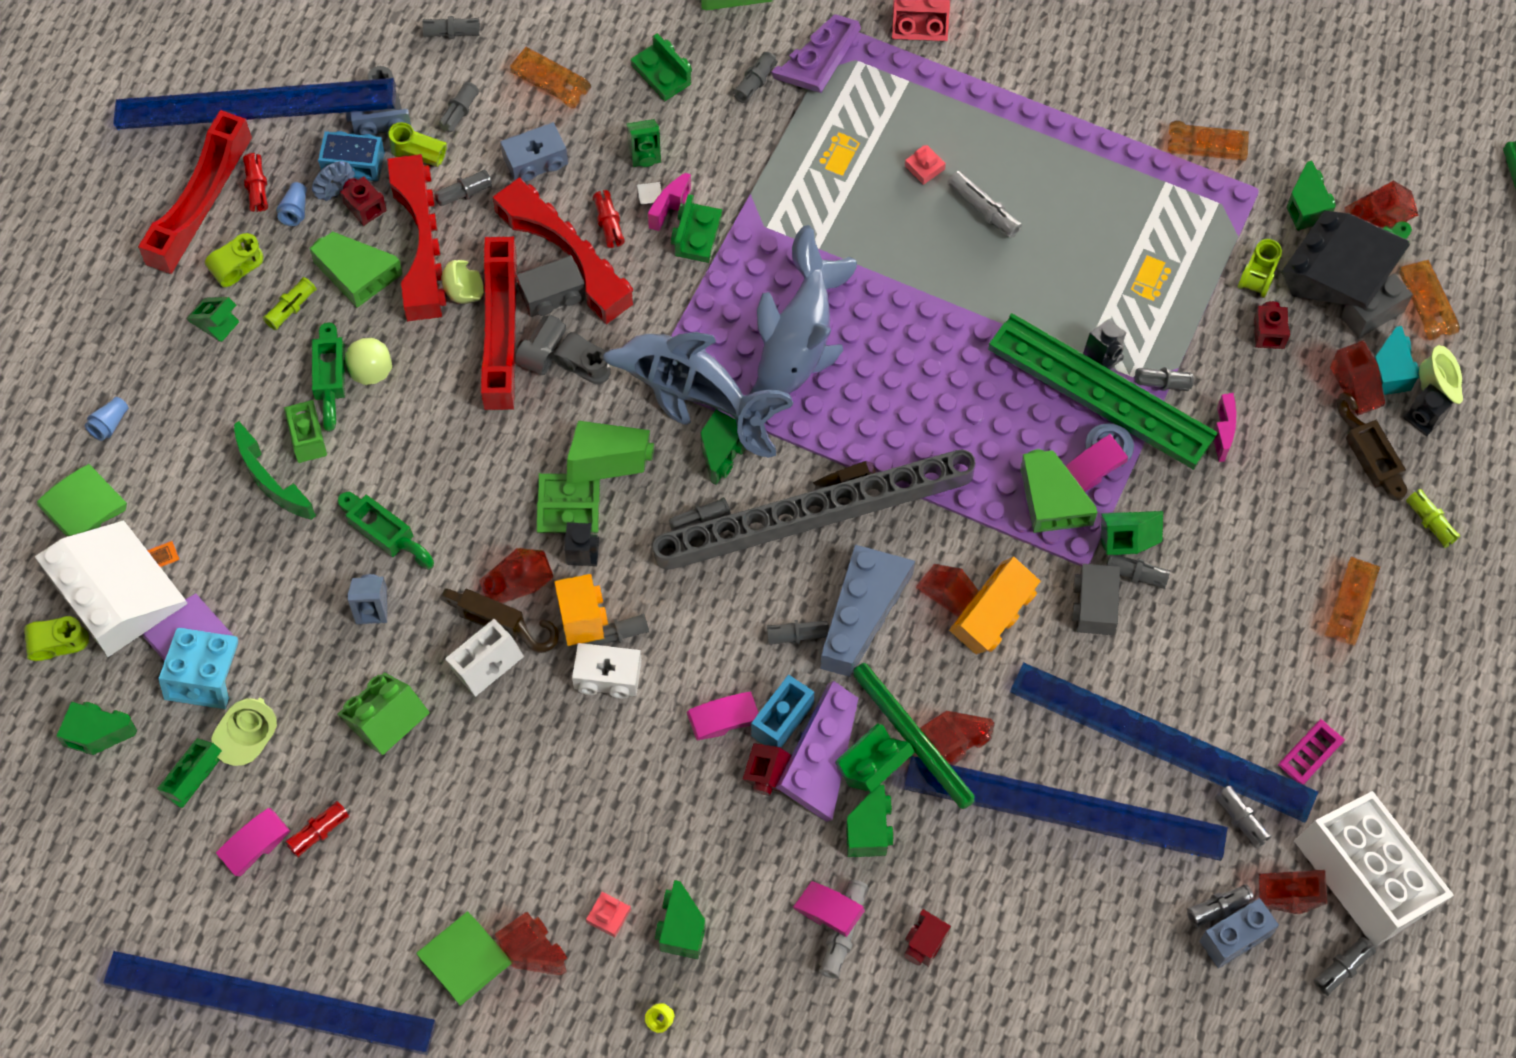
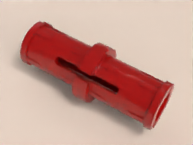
[243,153,268,212]
[592,190,625,248]
[285,801,350,858]

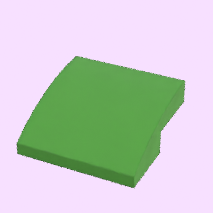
[37,464,127,537]
[537,473,600,533]
[416,911,512,1006]

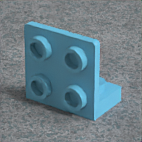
[159,628,238,709]

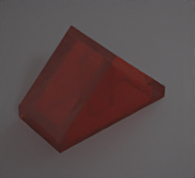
[916,564,979,617]
[1259,870,1327,914]

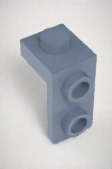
[344,91,411,135]

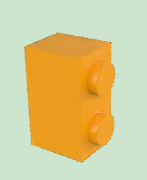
[554,574,608,646]

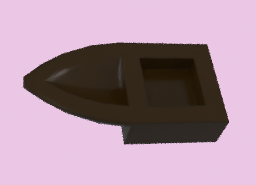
[813,461,876,487]

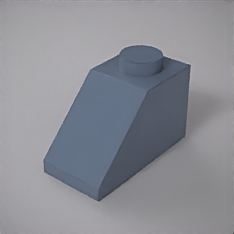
[348,574,387,624]

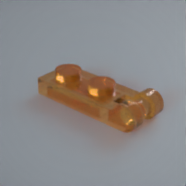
[510,47,591,109]
[1168,121,1249,161]
[1399,259,1460,340]
[1324,557,1380,645]

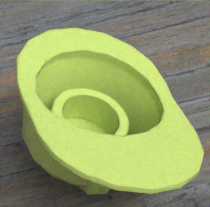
[1419,345,1463,404]
[211,698,277,766]

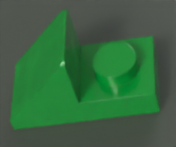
[186,297,239,342]

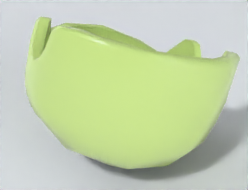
[441,260,484,304]
[345,338,392,385]

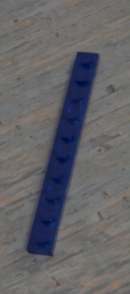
[113,78,396,130]
[1010,662,1319,823]
[904,756,1228,861]
[103,951,436,1055]

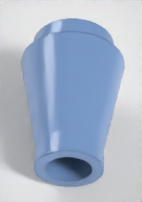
[276,182,307,226]
[85,397,129,441]

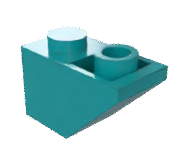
[1369,326,1419,396]

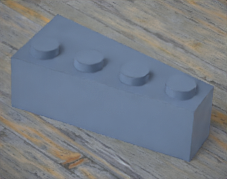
[820,545,915,677]

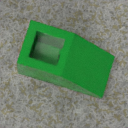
[626,119,661,167]
[1286,160,1336,231]
[700,409,746,485]
[1101,511,1163,555]
[56,702,137,755]
[846,784,893,857]
[655,880,706,960]

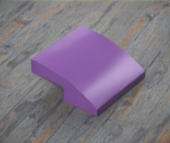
[142,593,233,661]

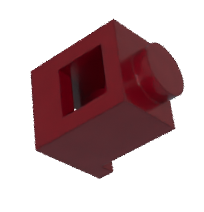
[340,176,387,226]
[1254,301,1290,349]
[742,743,792,796]
[904,909,951,967]

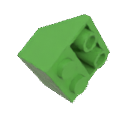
[337,672,430,755]

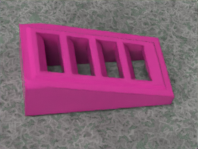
[1278,719,1345,787]

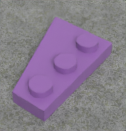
[771,14,861,93]

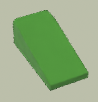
[284,400,327,463]

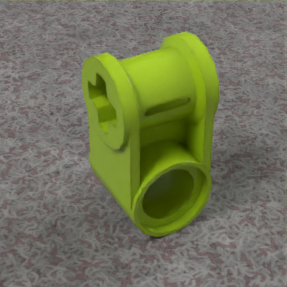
[205,233,264,287]
[1237,239,1282,298]
[24,616,89,661]

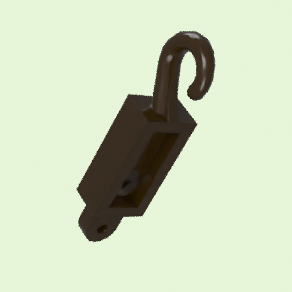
[1337,392,1408,501]
[440,588,559,653]

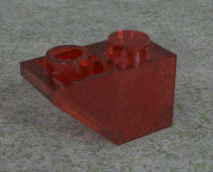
[1345,180,1419,229]
[1330,340,1385,416]
[479,548,554,603]
[920,710,995,765]
[494,911,568,976]

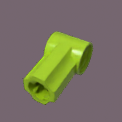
[388,122,447,167]

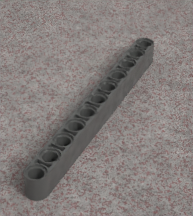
[653,449,976,570]

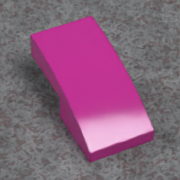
[648,173,691,231]
[1213,393,1236,462]
[1066,434,1128,492]
[686,691,759,741]
[216,808,291,877]
[793,881,865,937]

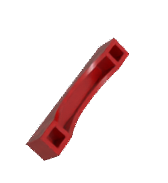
[138,110,252,274]
[387,154,447,322]
[493,177,633,325]
[481,236,517,410]

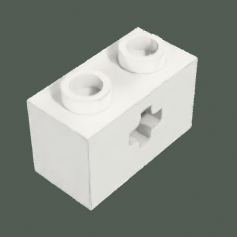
[445,619,524,697]
[572,643,642,699]

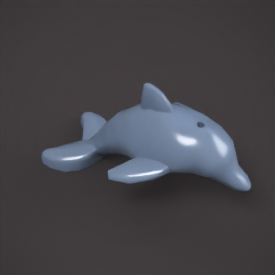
[749,225,857,394]
[603,332,793,458]

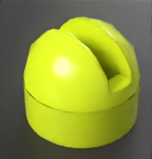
[645,1003,675,1033]

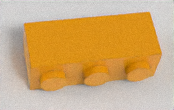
[949,557,1041,655]

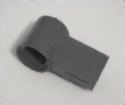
[515,314,566,375]

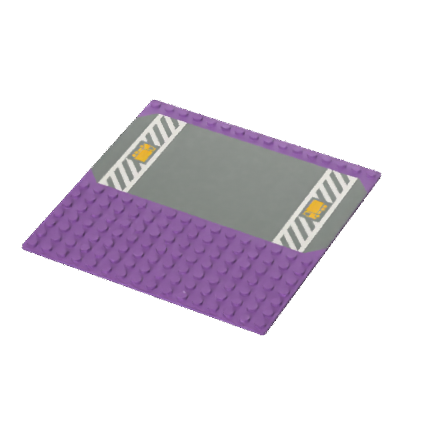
[671,32,1259,567]

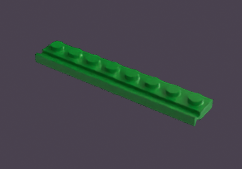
[988,313,1218,470]

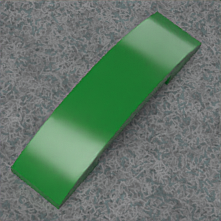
[234,421,316,520]

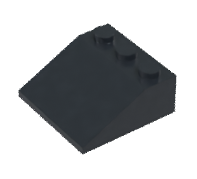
[1281,210,1410,308]

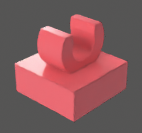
[905,145,946,185]
[586,892,631,938]

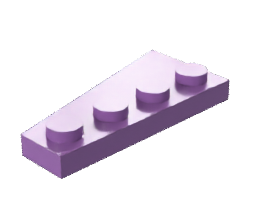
[776,681,858,822]

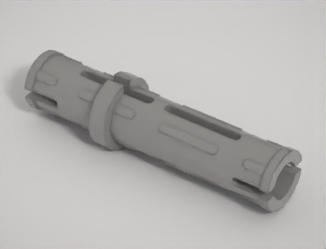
[948,171,1022,239]
[819,880,869,979]

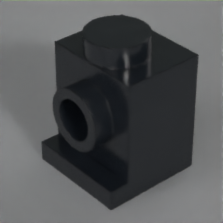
[1083,319,1127,369]
[1404,383,1454,437]
[564,522,600,566]

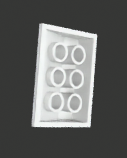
[35,521,188,657]
[1294,791,1454,947]

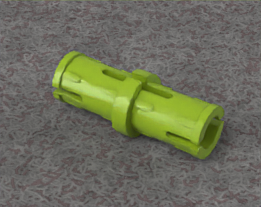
[262,277,317,331]
[1406,489,1460,548]

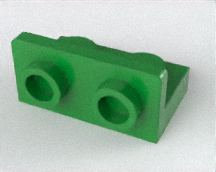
[630,33,692,102]
[671,194,722,263]
[835,723,915,792]
[157,738,222,808]

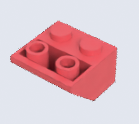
[892,0,950,41]

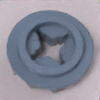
[312,161,355,201]
[1085,424,1134,467]

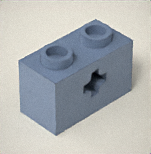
[500,122,568,181]
[1199,898,1279,969]

